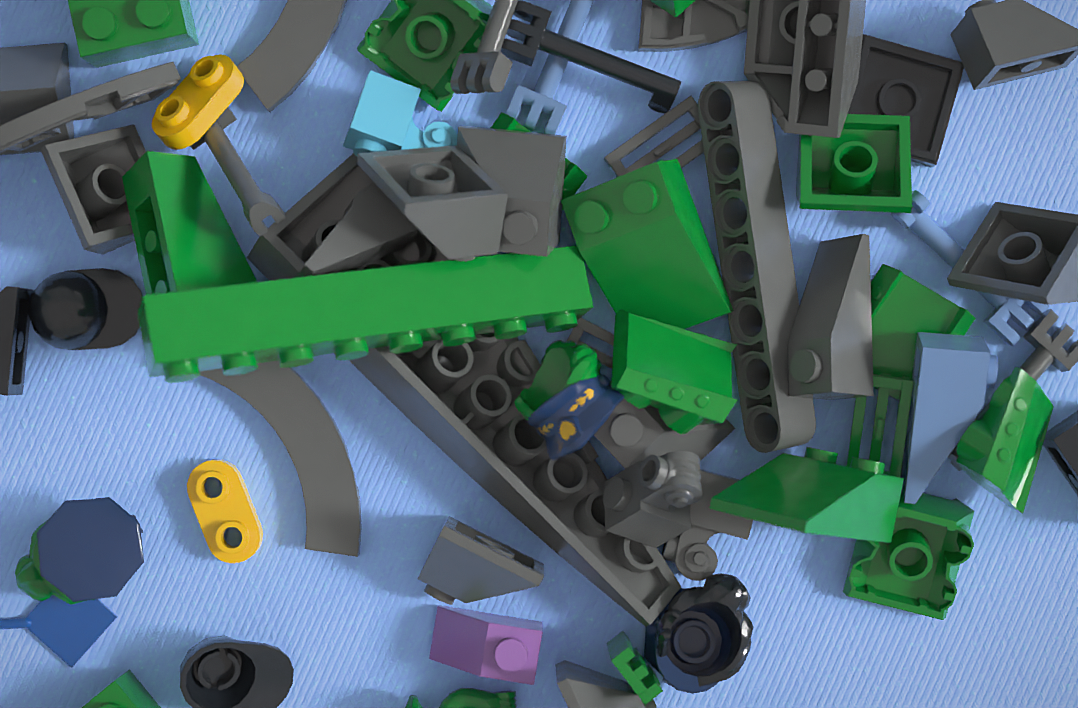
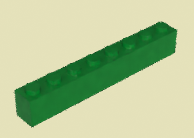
[137,245,594,383]

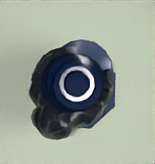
[644,573,754,694]

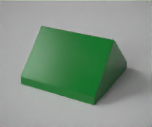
[795,114,912,213]

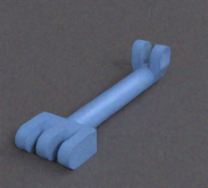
[506,0,594,135]
[891,190,1050,346]

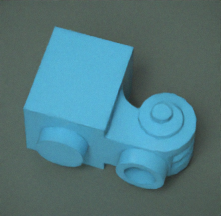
[343,70,457,156]

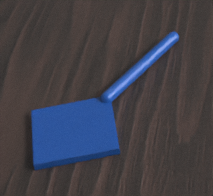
[0,595,118,668]

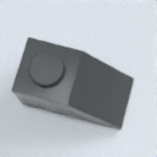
[950,0,1078,90]

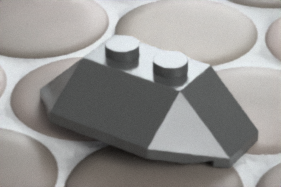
[744,0,866,138]

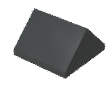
[0,43,75,155]
[40,124,146,255]

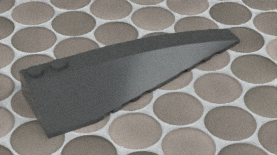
[247,153,681,627]

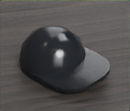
[28,268,143,351]
[180,635,294,708]

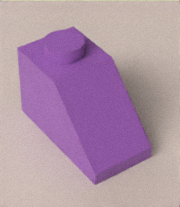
[429,605,543,685]

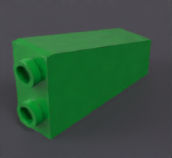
[122,151,257,295]

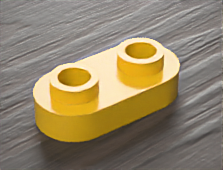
[151,54,244,150]
[187,459,263,564]

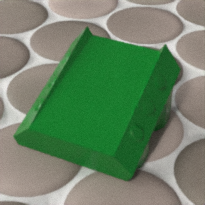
[357,0,493,112]
[871,264,976,401]
[611,309,738,434]
[956,367,1054,514]
[843,492,975,620]

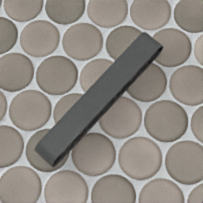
[698,81,816,453]

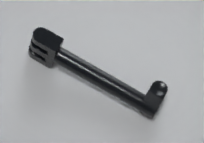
[500,0,681,113]

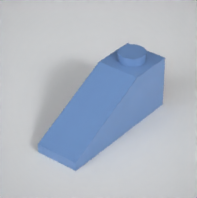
[900,332,998,504]

